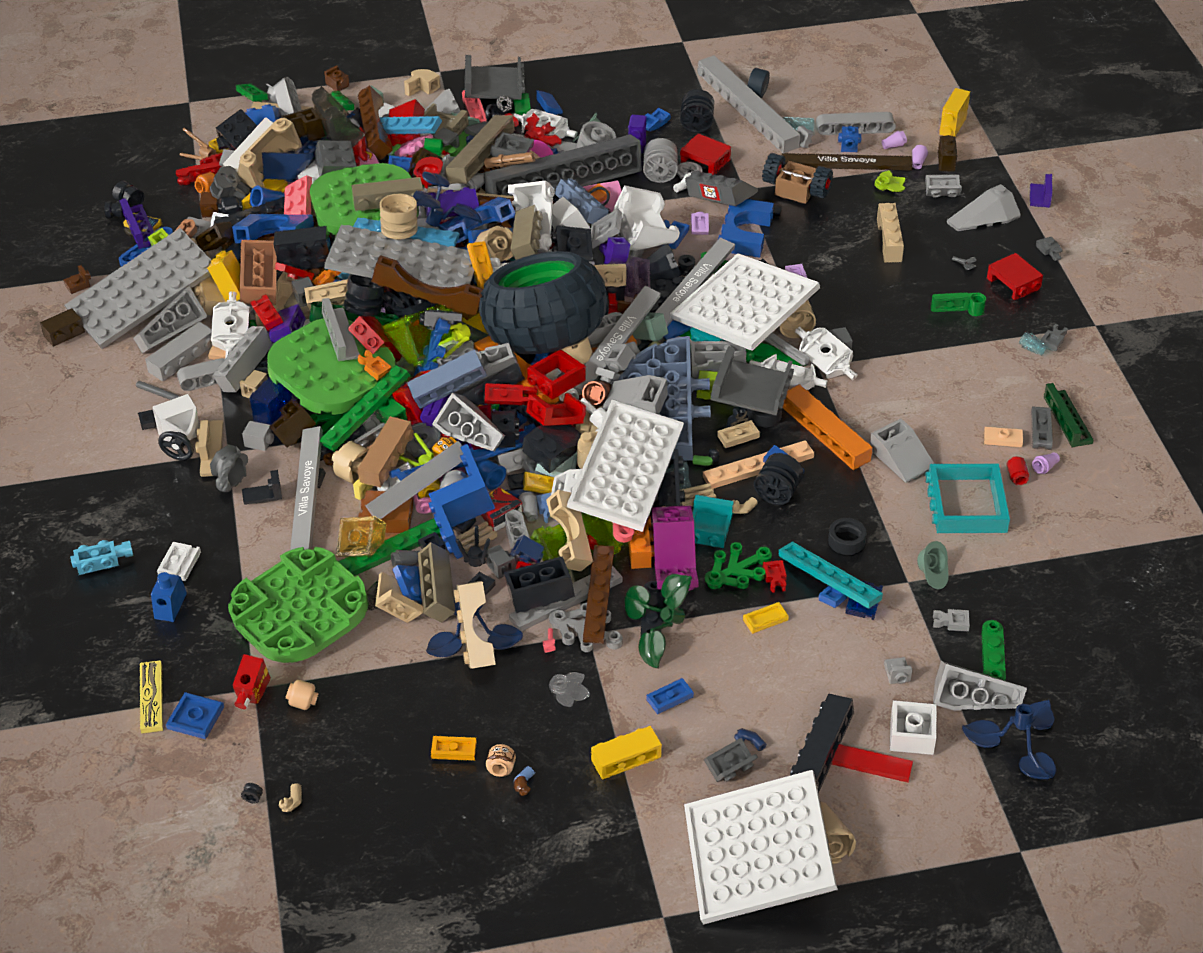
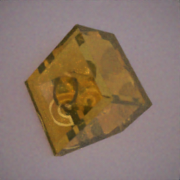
[336,516,386,557]

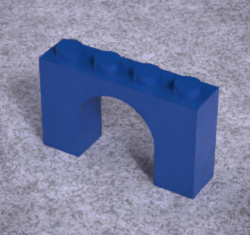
[438,197,515,243]
[718,199,774,258]
[232,214,314,243]

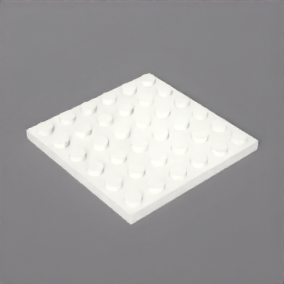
[670,253,820,351]
[684,770,837,924]

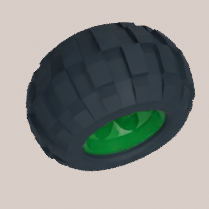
[479,251,607,354]

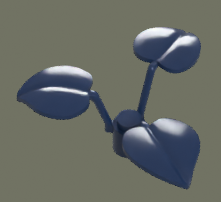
[413,172,482,227]
[426,598,523,657]
[962,700,1056,779]

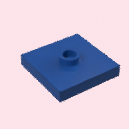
[166,692,224,739]

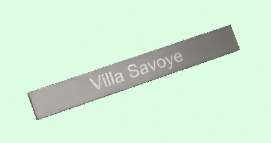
[655,238,735,327]
[574,286,660,394]
[290,426,323,550]

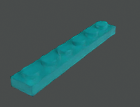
[779,542,883,609]

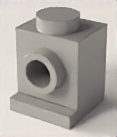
[604,344,636,373]

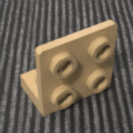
[594,264,626,287]
[375,572,424,623]

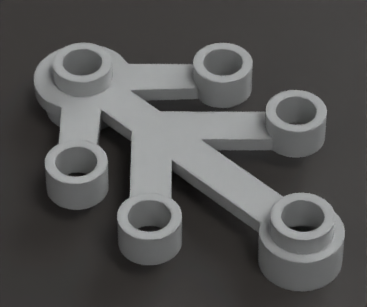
[549,603,623,652]

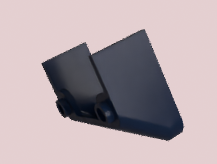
[262,136,327,182]

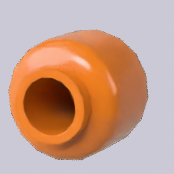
[195,172,215,194]

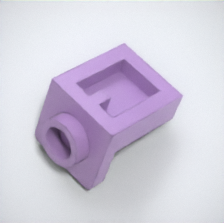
[691,212,709,235]

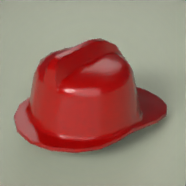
[414,157,443,189]

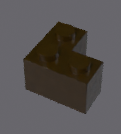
[282,107,325,141]
[269,398,316,448]

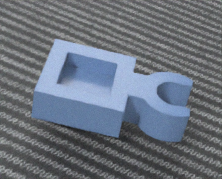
[535,493,556,523]

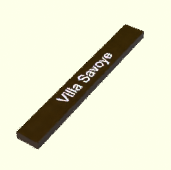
[781,153,913,170]

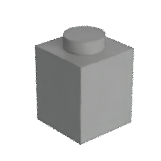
[242,421,274,451]

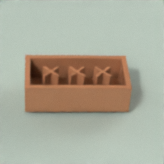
[240,240,277,305]

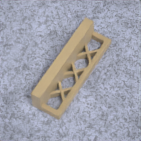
[304,279,348,310]

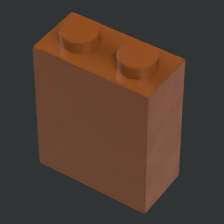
[358,491,414,533]

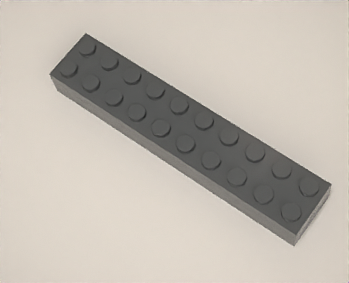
[484,134,641,196]

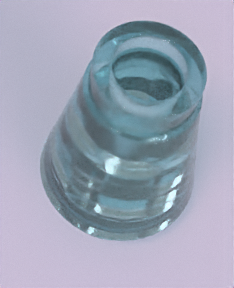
[1019,332,1047,356]

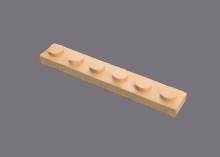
[703,440,814,489]

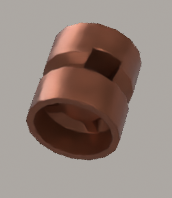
[582,381,612,405]

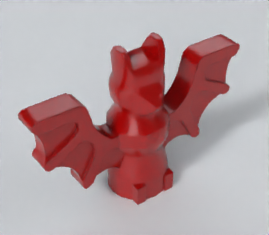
[524,113,562,147]

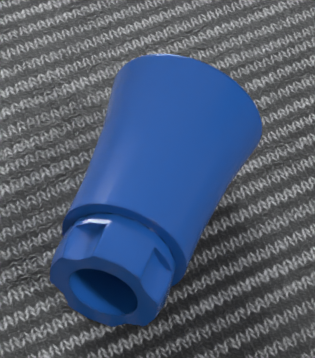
[250,186,285,207]
[465,459,506,490]

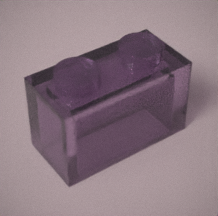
[625,257,650,298]

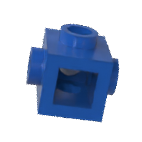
[838,126,862,152]

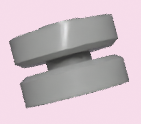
[576,121,616,148]

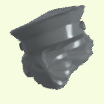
[210,445,248,492]

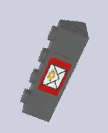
[685,171,758,206]

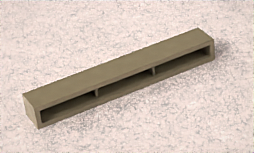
[445,115,515,184]

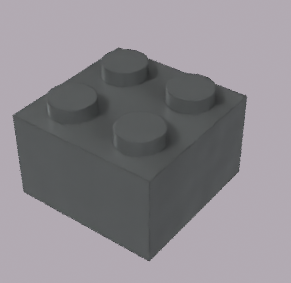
[315,140,356,177]

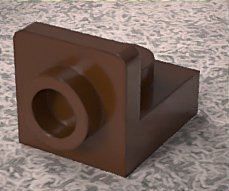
[63,265,91,294]

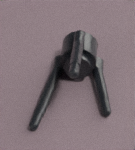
[456,525,490,567]

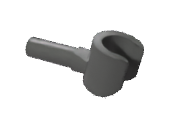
[952,256,976,270]

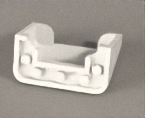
[508,181,555,258]
[613,185,680,251]

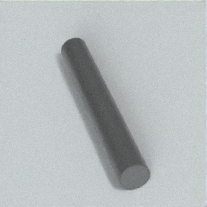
[136,381,180,400]

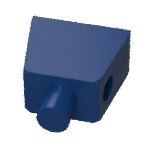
[151,572,187,622]

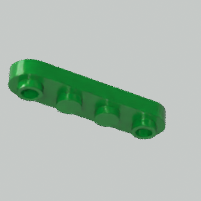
[981,620,1006,680]

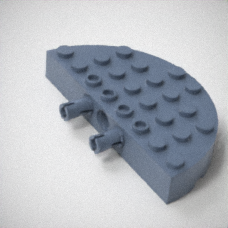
[619,336,711,460]

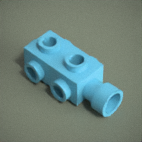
[70,540,133,575]

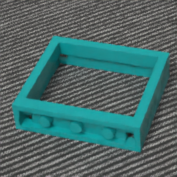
[925,463,1010,533]

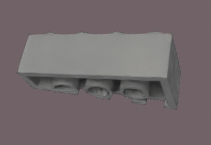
[436,343,520,395]

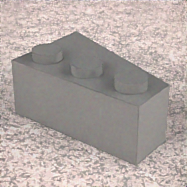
[691,341,746,379]

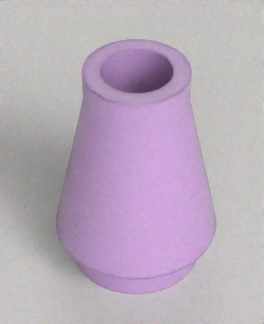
[881,131,907,149]
[912,145,928,169]
[1032,452,1060,474]

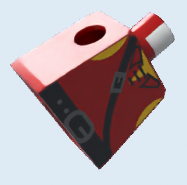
[481,488,523,531]

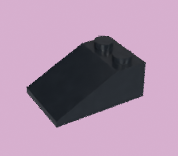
[522,424,581,474]

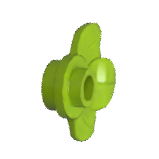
[875,171,905,192]

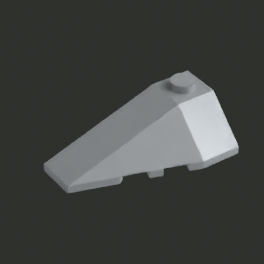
[947,184,1021,231]
[432,393,505,452]
[933,661,1027,711]

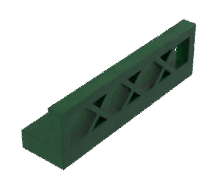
[1044,383,1094,448]

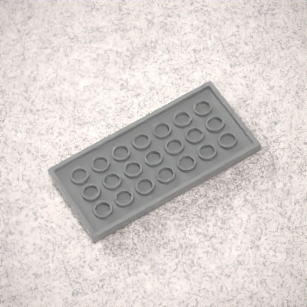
[325,225,474,287]
[65,228,211,349]

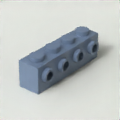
[555,178,609,224]
[407,349,487,409]

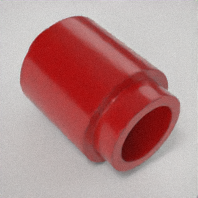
[1006,456,1029,485]

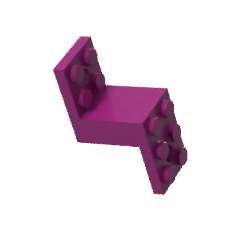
[651,505,698,590]

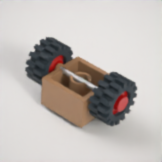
[762,153,833,204]

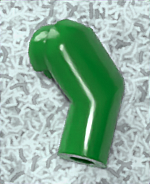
[746,351,769,364]

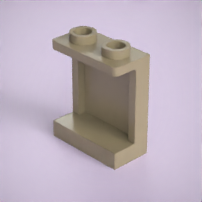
[424,103,469,136]

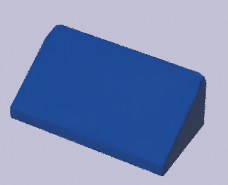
[537,90,563,115]

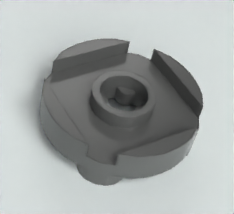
[406,423,441,458]

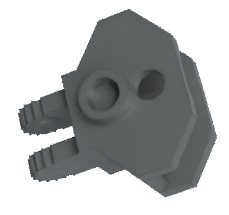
[210,166,251,201]

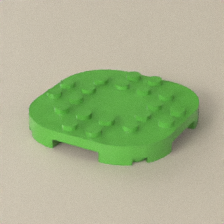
[310,163,419,235]
[267,318,395,415]
[228,547,368,663]

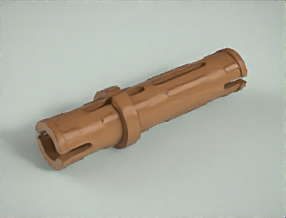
[484,151,535,169]

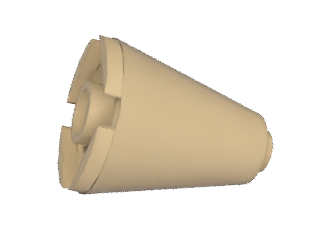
[820,802,856,864]

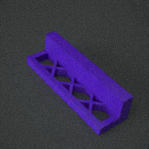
[119,198,155,249]

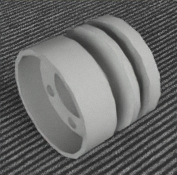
[643,138,678,183]

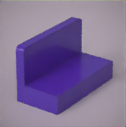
[1030,174,1052,208]

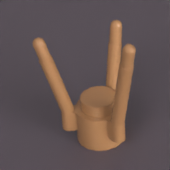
[180,128,216,160]

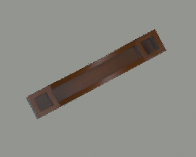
[358,85,393,160]
[371,255,483,316]

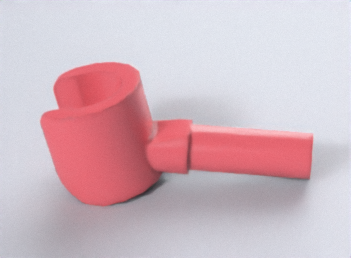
[543,628,556,653]

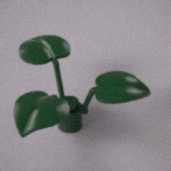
[625,574,692,669]

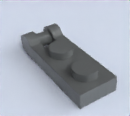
[1031,406,1053,450]

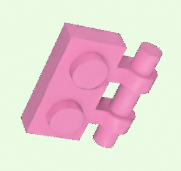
[395,134,433,157]

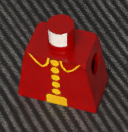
[233,654,271,709]

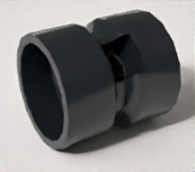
[112,181,145,207]

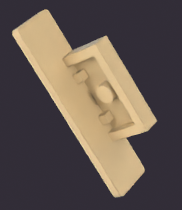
[195,420,224,476]

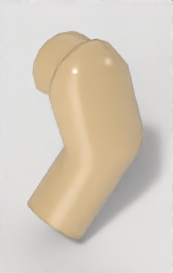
[733,497,758,514]
[279,784,302,812]

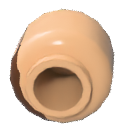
[486,744,516,777]

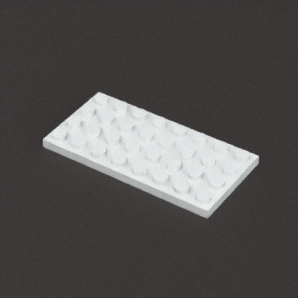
[567,400,684,532]

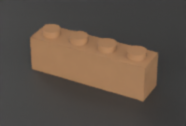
[357,416,414,488]

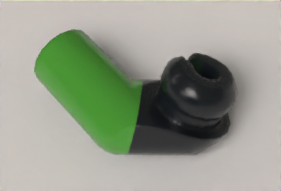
[693,448,720,466]

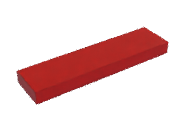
[832,744,913,783]

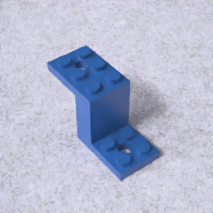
[428,444,495,559]

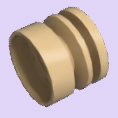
[380,194,418,240]
[779,300,816,339]

